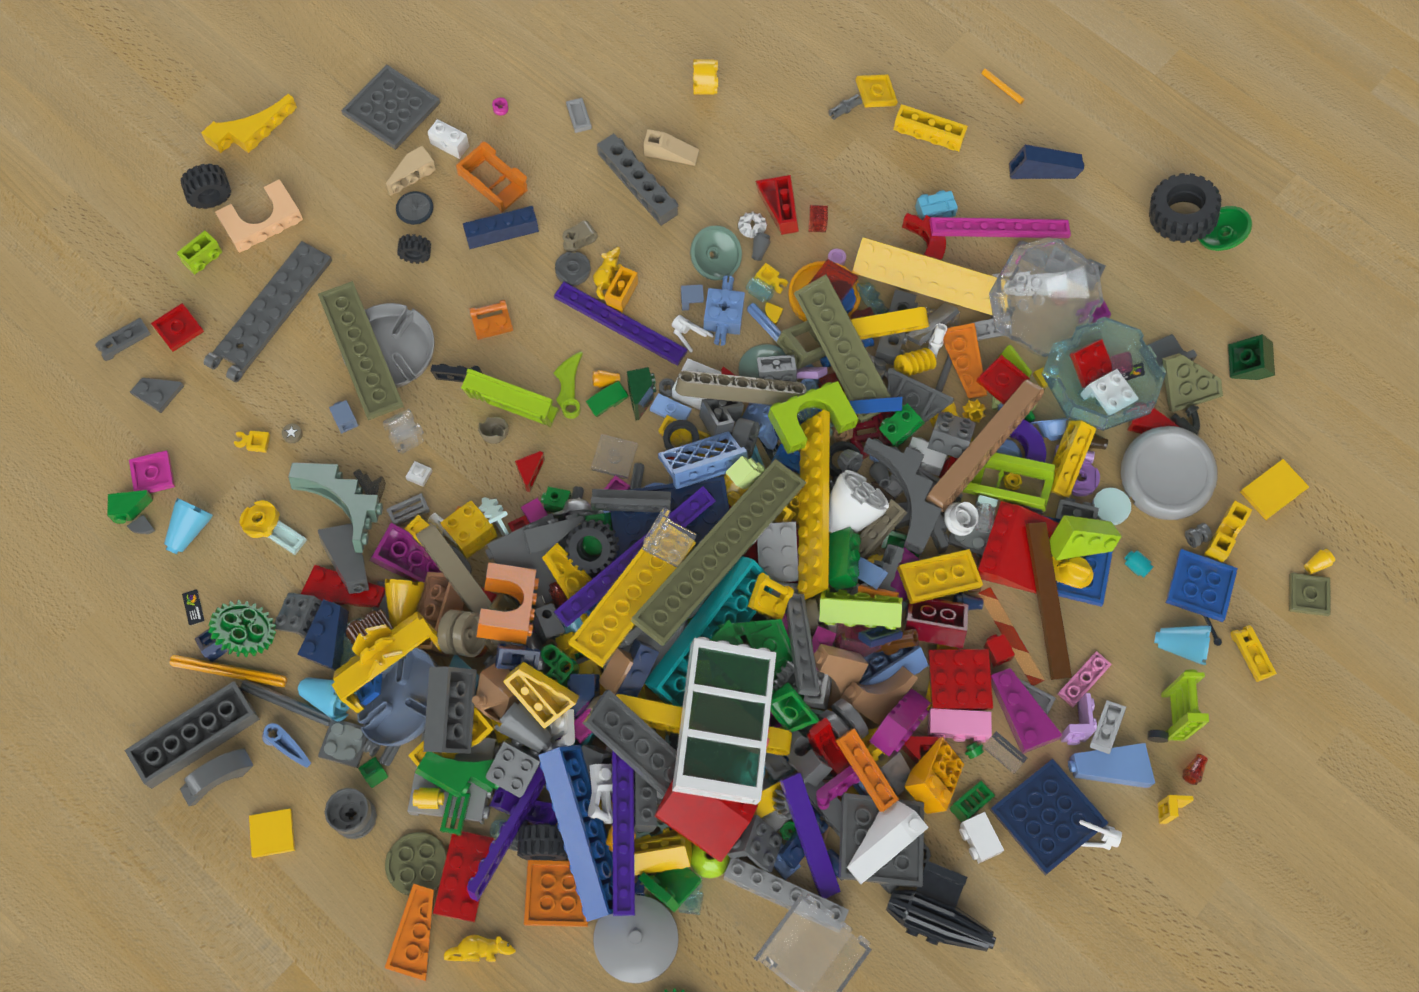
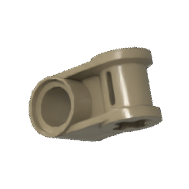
[562,221,598,252]

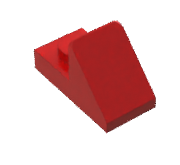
[901,736,940,764]

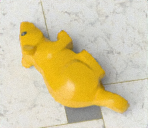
[593,247,622,300]
[444,935,516,962]

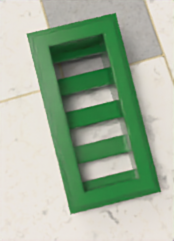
[950,781,995,823]

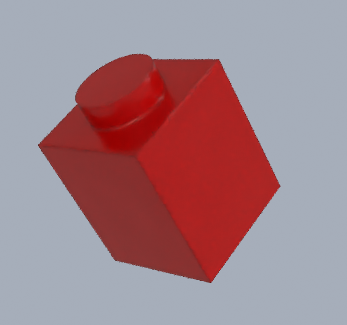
[983,634,1015,668]

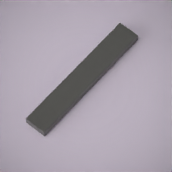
[785,593,820,696]

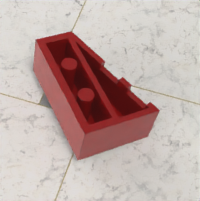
[755,175,799,235]

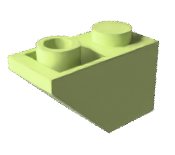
[726,456,766,490]

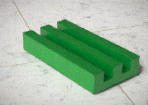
[440,793,471,836]

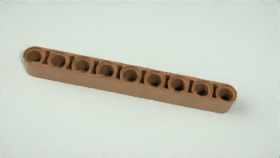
[926,379,1044,512]

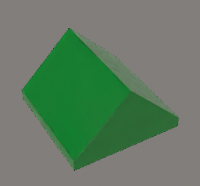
[770,682,819,732]

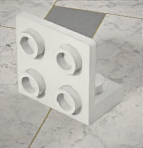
[1080,369,1139,416]

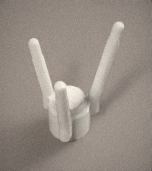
[672,315,714,352]
[1079,820,1122,850]

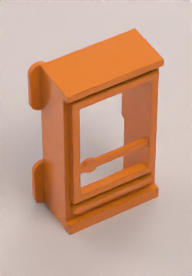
[456,142,528,213]

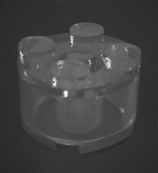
[383,409,424,454]

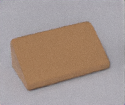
[599,648,633,694]

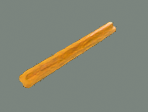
[170,655,287,688]

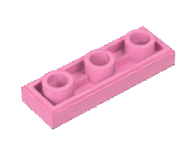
[1057,651,1112,708]

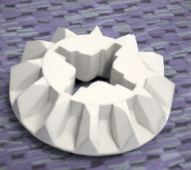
[738,211,767,238]

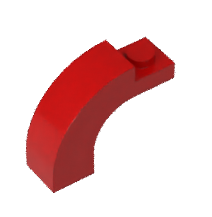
[902,213,946,260]
[807,717,851,777]

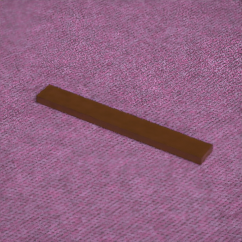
[1026,522,1072,680]

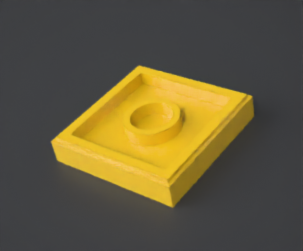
[855,74,898,108]
[249,809,295,858]

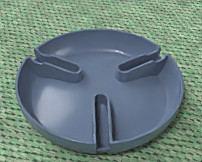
[357,648,438,747]

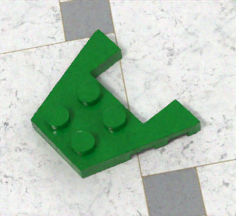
[718,619,793,678]

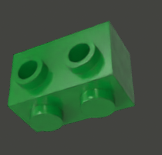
[879,403,925,448]

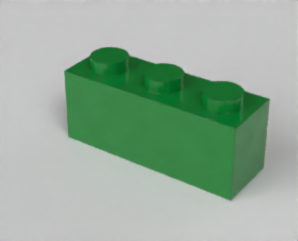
[828,527,861,591]

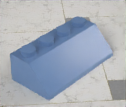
[859,645,929,685]

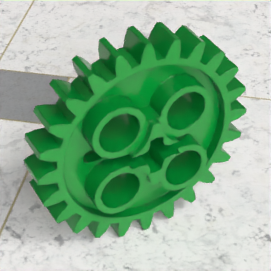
[208,600,276,657]

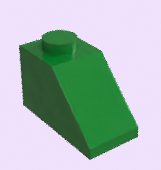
[107,490,153,524]

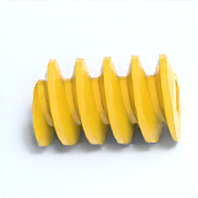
[894,348,937,377]

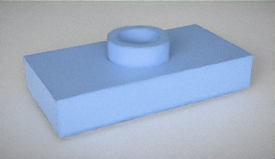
[650,393,692,420]

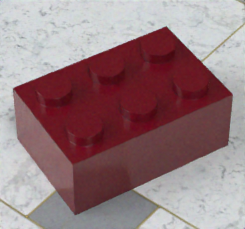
[904,599,969,648]

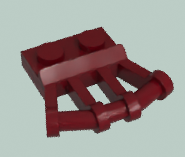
[849,411,904,459]

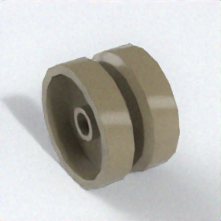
[437,610,486,657]

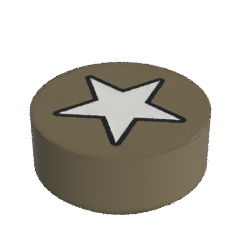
[282,424,302,443]

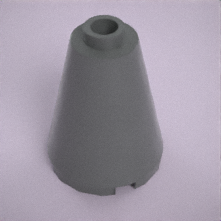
[494,702,553,753]

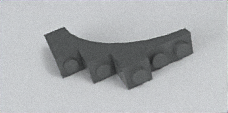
[864,438,942,555]

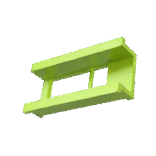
[461,368,559,427]
[962,452,1056,511]

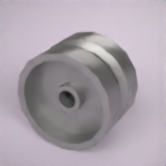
[817,699,869,740]

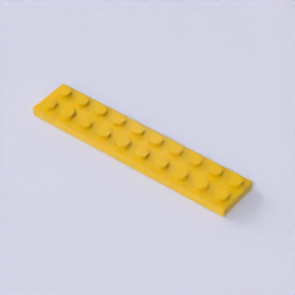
[797,410,830,600]

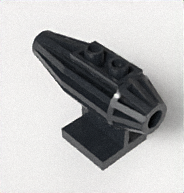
[886,861,996,952]

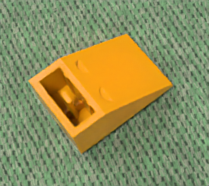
[904,737,964,814]

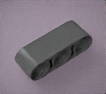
[727,418,760,459]

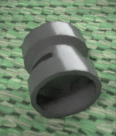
[1185,523,1213,548]

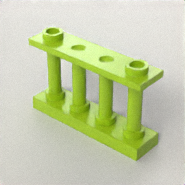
[1161,669,1209,741]

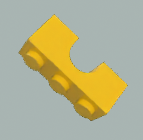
[1204,501,1252,563]

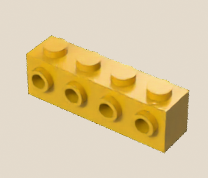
[893,104,968,152]

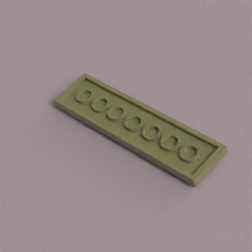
[794,275,892,423]
[318,281,404,420]

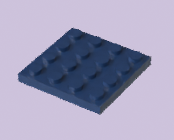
[990,759,1108,876]

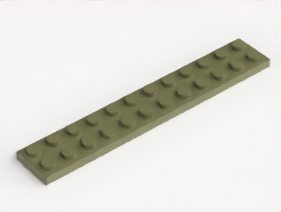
[631,459,806,646]

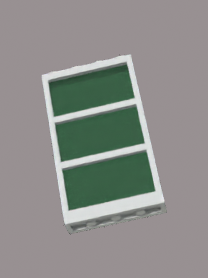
[672,637,776,805]

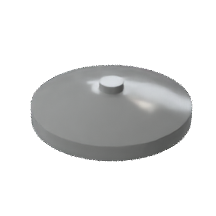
[593,895,678,984]

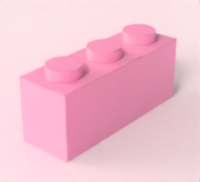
[928,709,992,743]

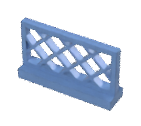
[658,431,748,489]

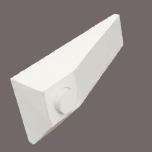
[847,801,929,884]

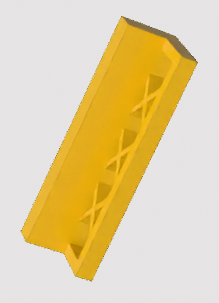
[1042,420,1097,498]

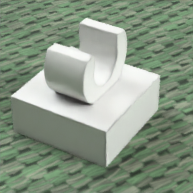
[406,461,432,487]

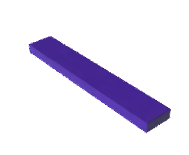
[780,773,841,899]

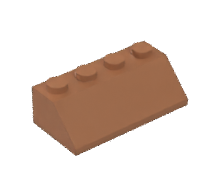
[416,572,464,657]

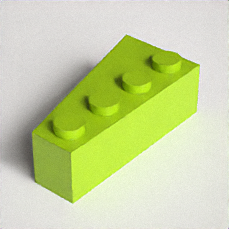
[819,588,903,629]

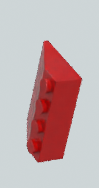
[978,501,1059,594]
[654,758,758,862]

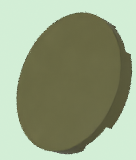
[385,832,447,896]

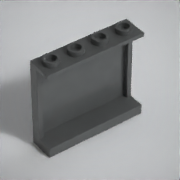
[485,513,569,609]

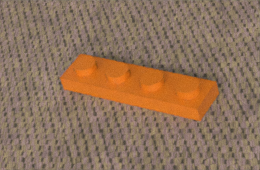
[836,729,899,812]

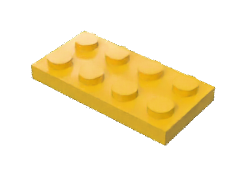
[897,549,983,604]

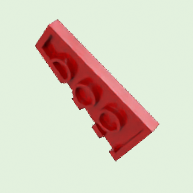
[301,565,386,608]

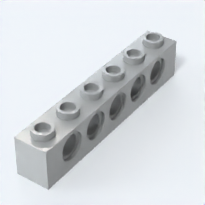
[723,858,849,933]

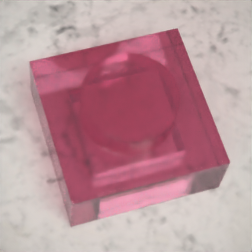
[1111,351,1133,374]

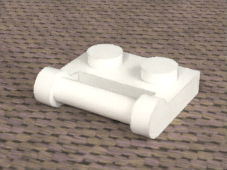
[542,709,575,753]

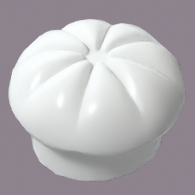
[944,502,978,536]

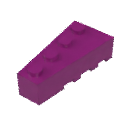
[869,688,931,756]

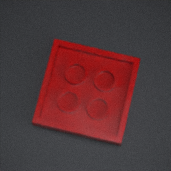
[928,649,993,710]

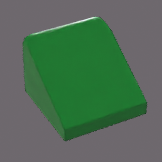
[358,756,388,788]

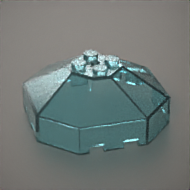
[1042,317,1166,431]

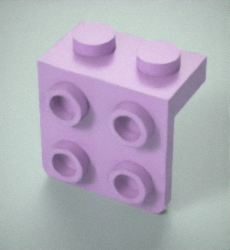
[1061,693,1097,745]

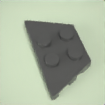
[887,368,954,423]

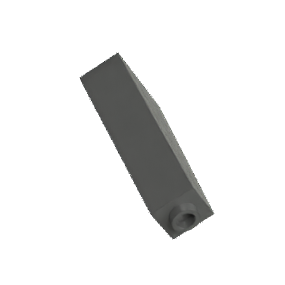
[318,523,369,594]

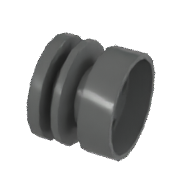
[324,788,377,839]

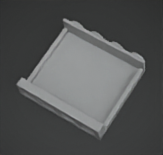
[407,731,500,824]

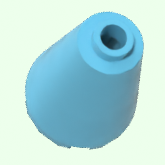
[164,498,213,554]
[1154,625,1211,665]
[298,677,357,721]

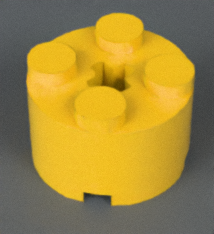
[693,59,718,95]

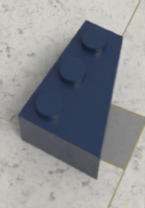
[297,599,349,671]

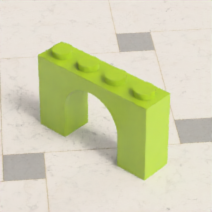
[768,381,858,454]

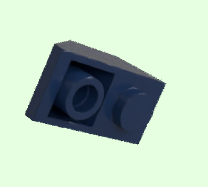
[567,674,600,716]

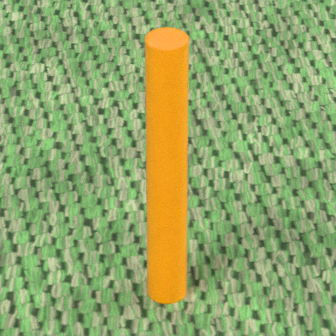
[981,68,1025,104]

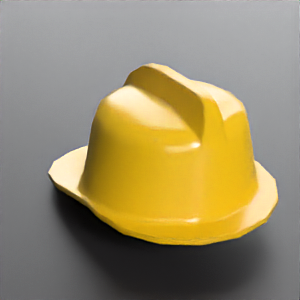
[1052,556,1093,588]

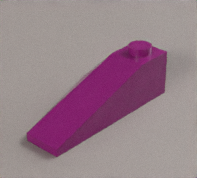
[369,523,442,583]

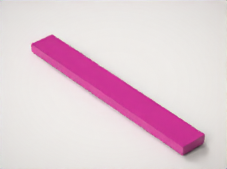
[929,217,1071,238]

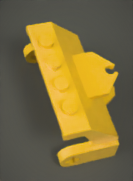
[332,611,443,713]

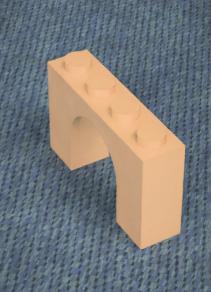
[215,179,303,253]

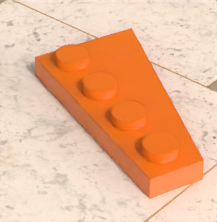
[943,323,988,399]
[385,884,434,981]

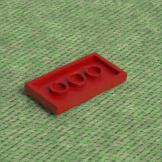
[432,831,494,923]

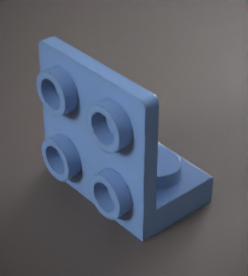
[742,403,778,449]

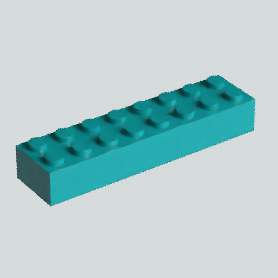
[644,556,773,707]

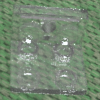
[642,507,696,567]

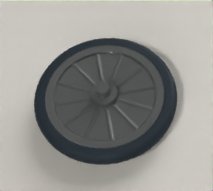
[396,191,434,225]

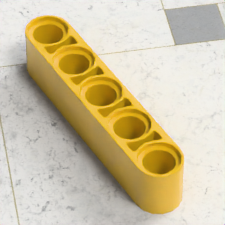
[850,307,929,340]

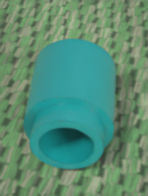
[1124,550,1154,578]

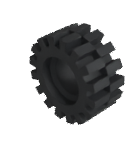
[397,234,431,264]

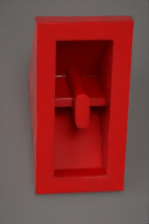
[515,451,545,492]

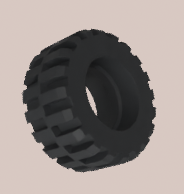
[1149,173,1222,243]

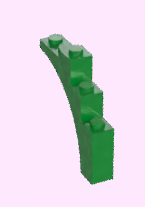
[415,745,529,798]

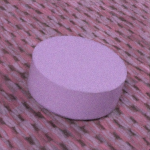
[828,249,846,265]

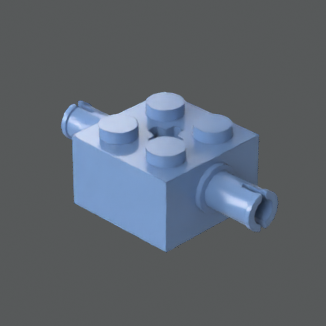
[704,276,745,346]

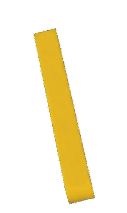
[616,694,792,756]

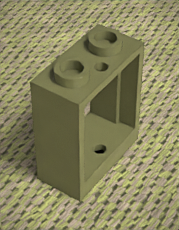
[777,320,826,369]

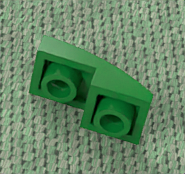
[585,381,630,417]

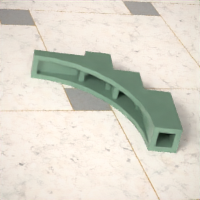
[288,463,383,553]

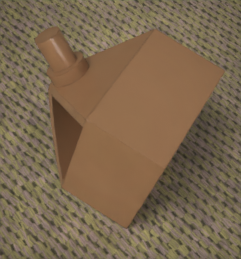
[472,663,520,723]

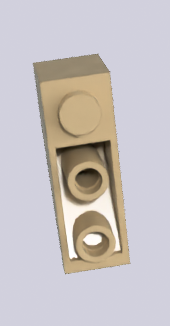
[644,129,699,166]
[386,146,436,196]

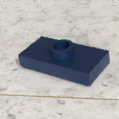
[858,626,903,648]

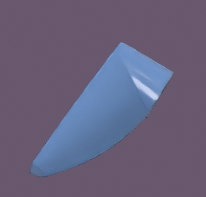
[262,723,311,768]

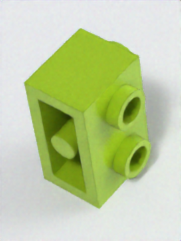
[177,230,222,275]

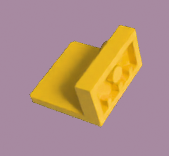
[440,501,498,559]

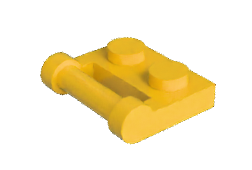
[748,573,794,620]

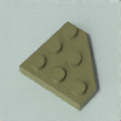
[1162,353,1223,412]

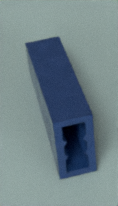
[1009,144,1084,179]

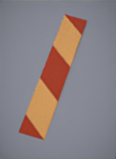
[978,587,1045,686]

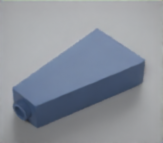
[1068,743,1155,788]

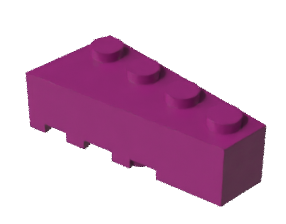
[991,668,1063,754]

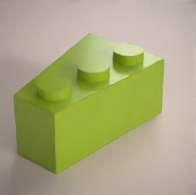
[1049,515,1122,560]

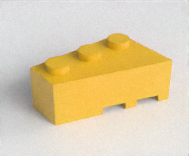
[503,662,579,729]
[634,827,693,876]

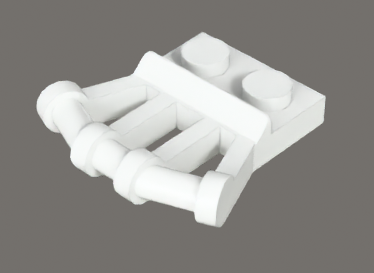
[588,764,613,824]

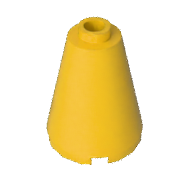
[385,579,425,628]

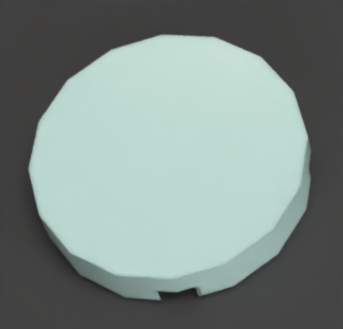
[1092,488,1131,525]

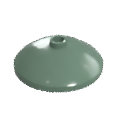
[690,226,742,280]
[739,344,786,378]

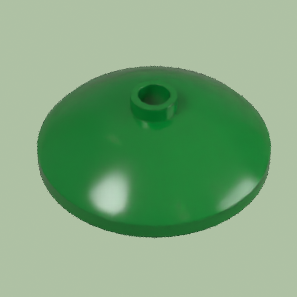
[1198,206,1252,251]

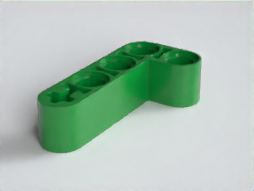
[541,645,579,688]

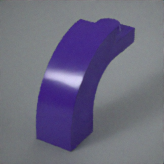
[1009,419,1046,479]
[489,787,558,825]

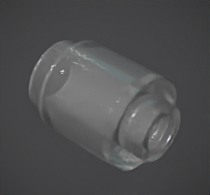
[975,503,995,533]

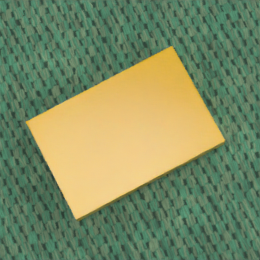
[1240,459,1309,520]

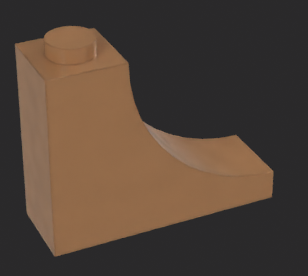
[814,644,868,707]
[841,666,918,725]

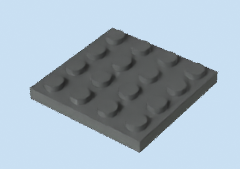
[341,64,440,150]
[839,793,924,887]

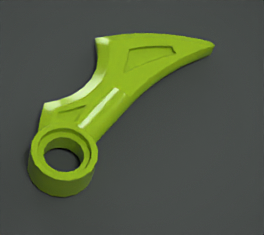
[553,352,583,419]

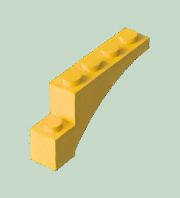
[201,94,297,153]

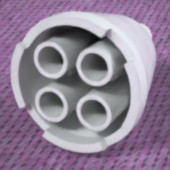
[829,470,889,533]

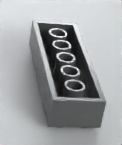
[124,681,260,789]

